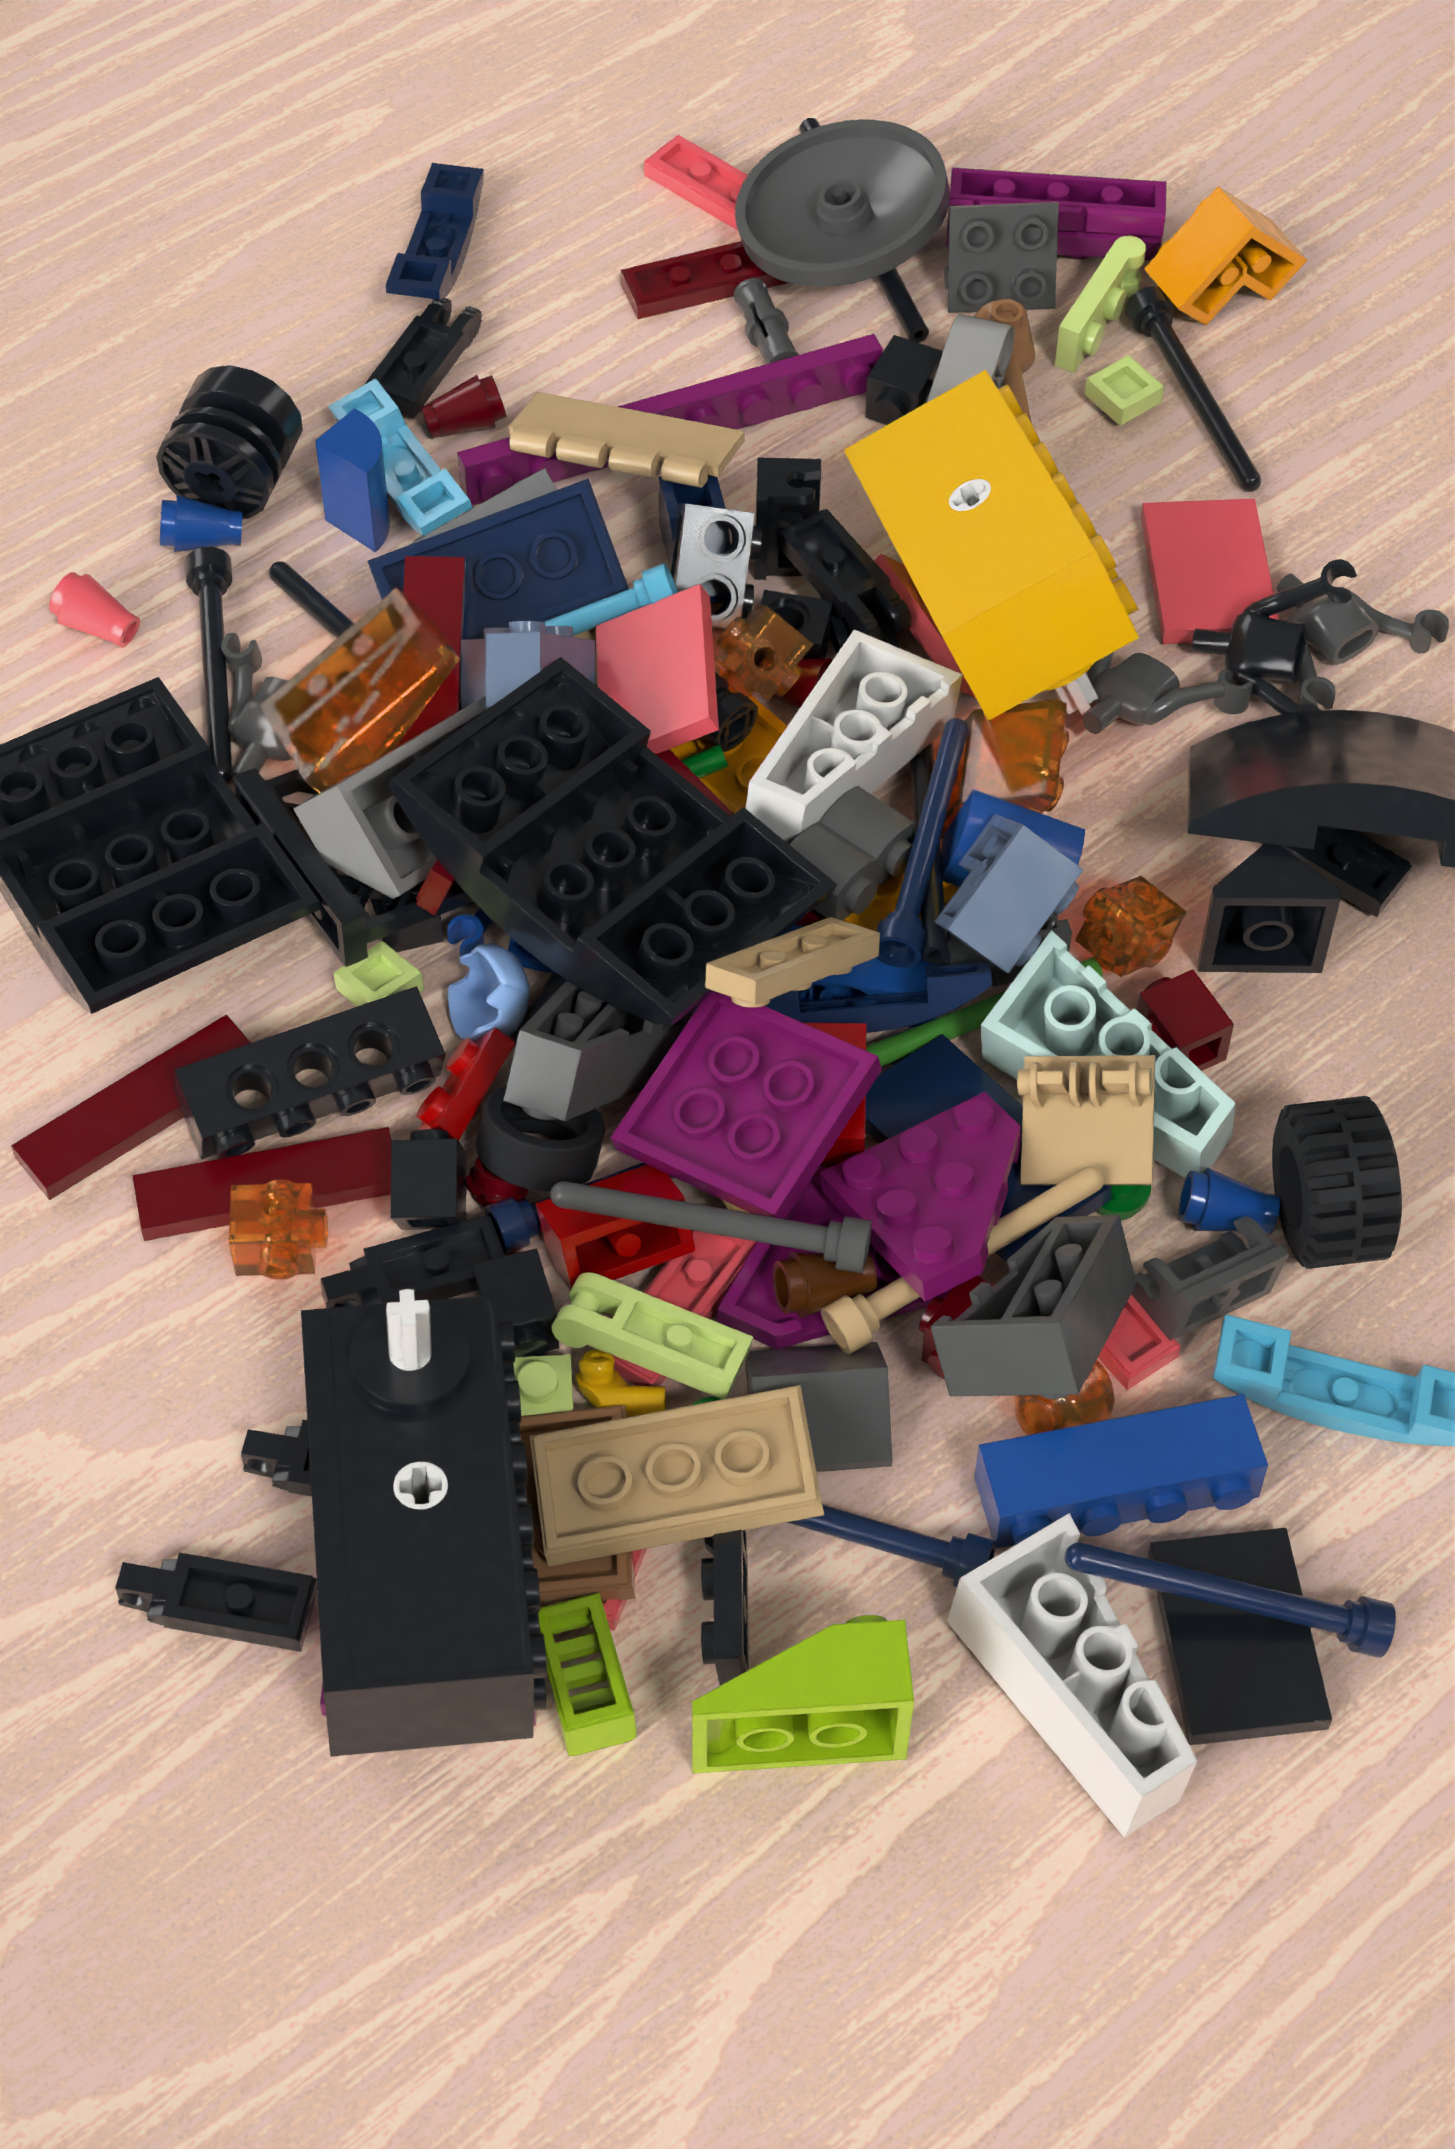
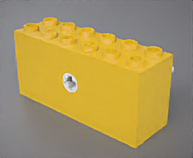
[844,370,1139,721]

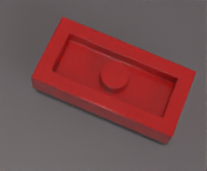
[416,1028,515,1141]

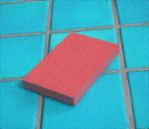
[1141,499,1279,644]
[596,584,719,754]

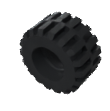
[1272,1096,1402,1269]

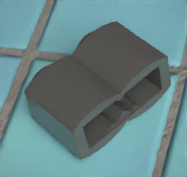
[789,786,916,921]

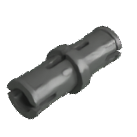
[734,278,799,364]

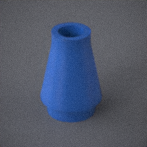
[160,495,242,552]
[1178,1167,1280,1234]

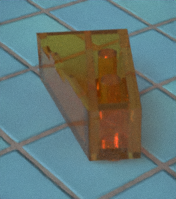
[260,587,460,793]

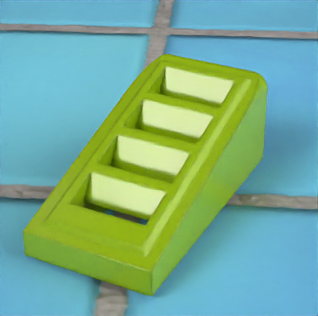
[538,1592,637,1756]

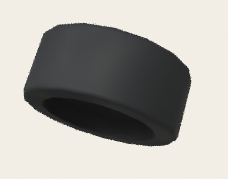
[476,1085,605,1192]

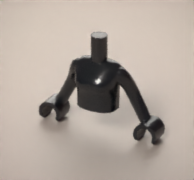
[1192,559,1357,714]

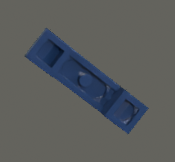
[386,163,484,300]
[765,961,992,1033]

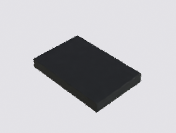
[1148,1527,1332,1745]

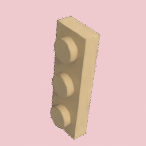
[705,917,880,1007]

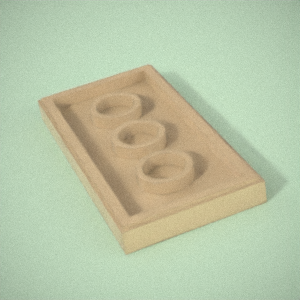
[530,1385,824,1567]

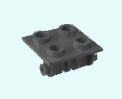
[944,202,1059,313]

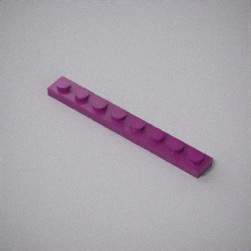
[457,334,883,506]

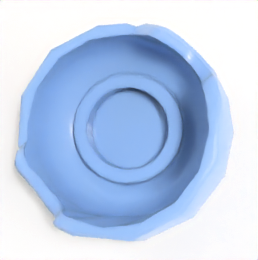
[447,943,530,1042]

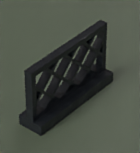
[233,744,474,967]

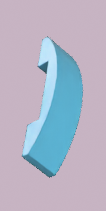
[328,378,473,536]
[1213,1314,1455,1446]

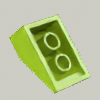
[692,1615,914,1774]

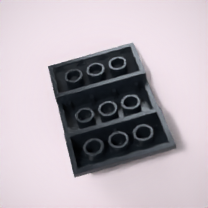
[389,657,837,1026]
[0,677,320,1014]
[1187,710,1455,868]

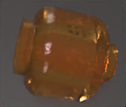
[1014,1360,1115,1435]

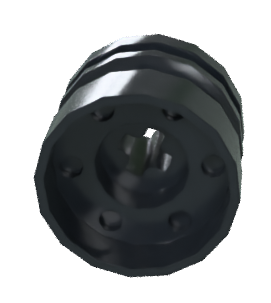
[156,365,303,519]

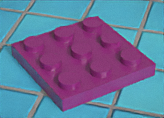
[610,991,882,1219]

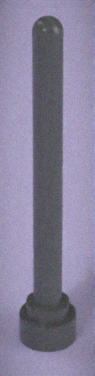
[550,1181,872,1274]

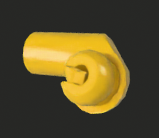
[576,1350,666,1417]

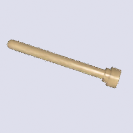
[821,1167,1104,1355]

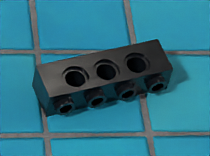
[174,986,446,1160]

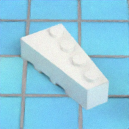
[745,630,963,844]
[947,1513,1198,1838]

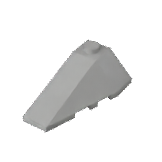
[294,695,489,899]

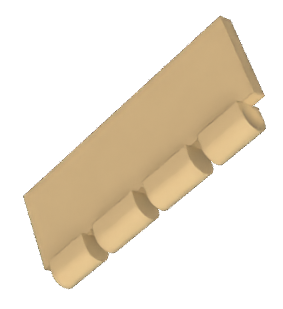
[509,392,745,488]

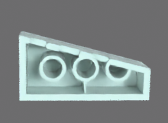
[981,930,1236,1178]

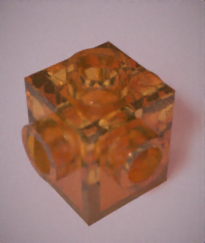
[714,604,813,700]
[1075,876,1187,977]
[228,1180,328,1280]

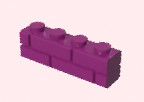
[946,167,1167,261]

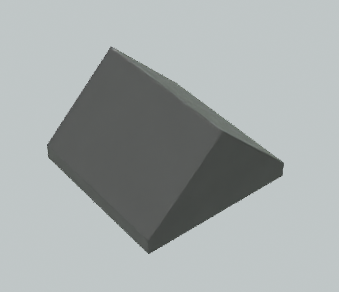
[745,1342,892,1472]

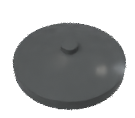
[735,119,950,287]

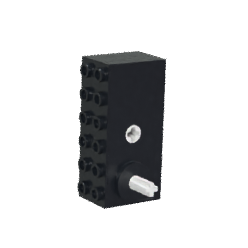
[301,1289,547,1757]

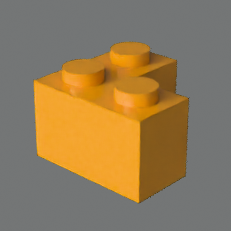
[1144,186,1308,325]

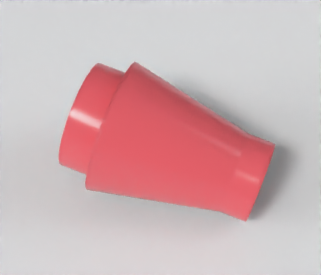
[49,572,140,648]

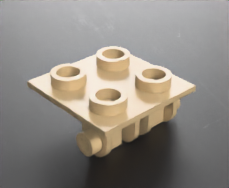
[1017,1055,1155,1185]

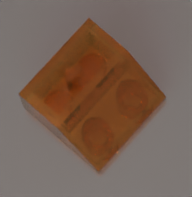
[940,699,1069,839]

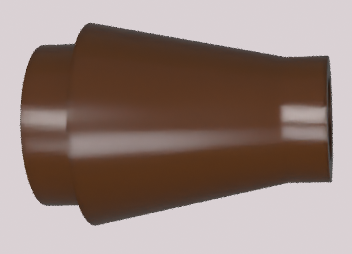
[772,1252,877,1318]

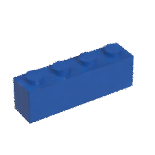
[974,1394,1268,1549]

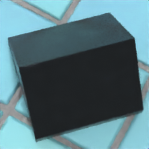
[1198,843,1341,973]

